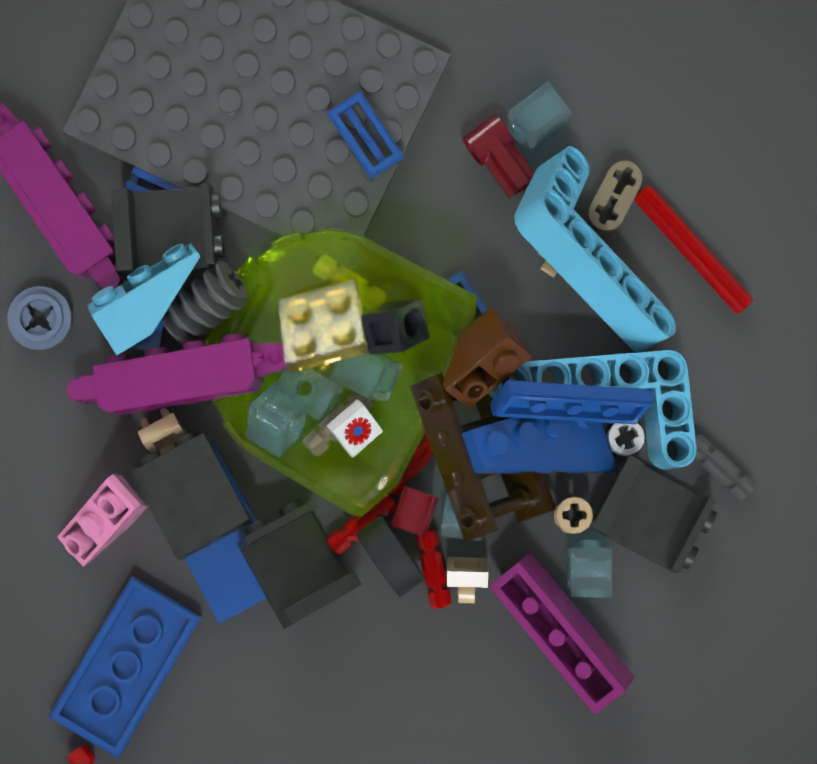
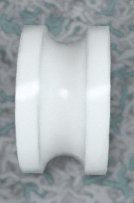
[607,423,645,456]

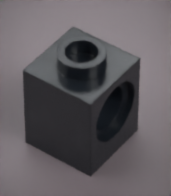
[360,298,430,355]

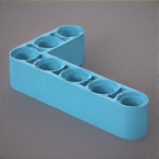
[514,146,676,352]
[488,350,697,470]

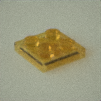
[278,279,369,373]

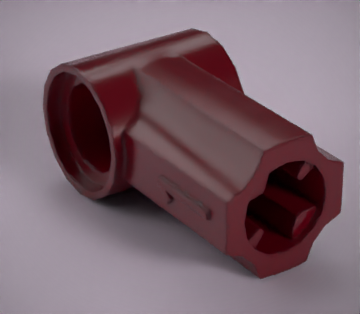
[462,114,534,199]
[391,486,439,537]

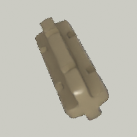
[302,389,373,457]

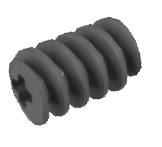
[161,261,248,344]

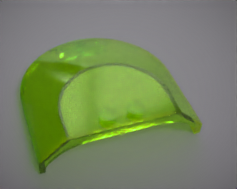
[205,229,477,517]

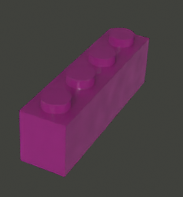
[489,551,635,715]

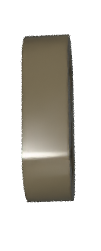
[587,161,643,234]

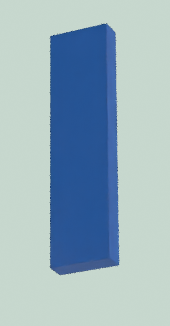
[490,380,654,424]

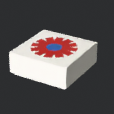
[327,399,383,458]

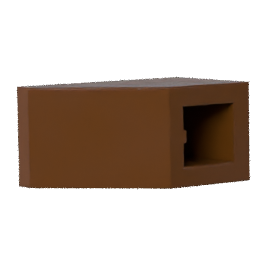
[442,306,532,409]

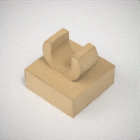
[138,408,187,455]
[446,557,488,604]

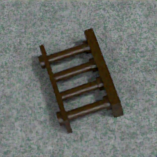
[410,373,556,542]

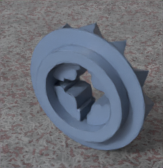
[7,286,72,350]

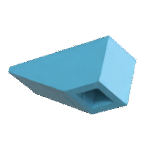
[87,243,200,355]

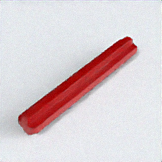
[634,185,753,314]

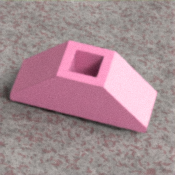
[57,474,148,567]

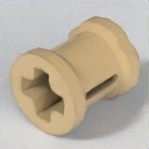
[553,497,593,534]

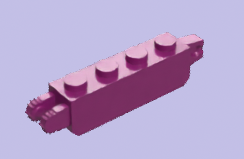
[0,104,125,289]
[65,334,290,416]

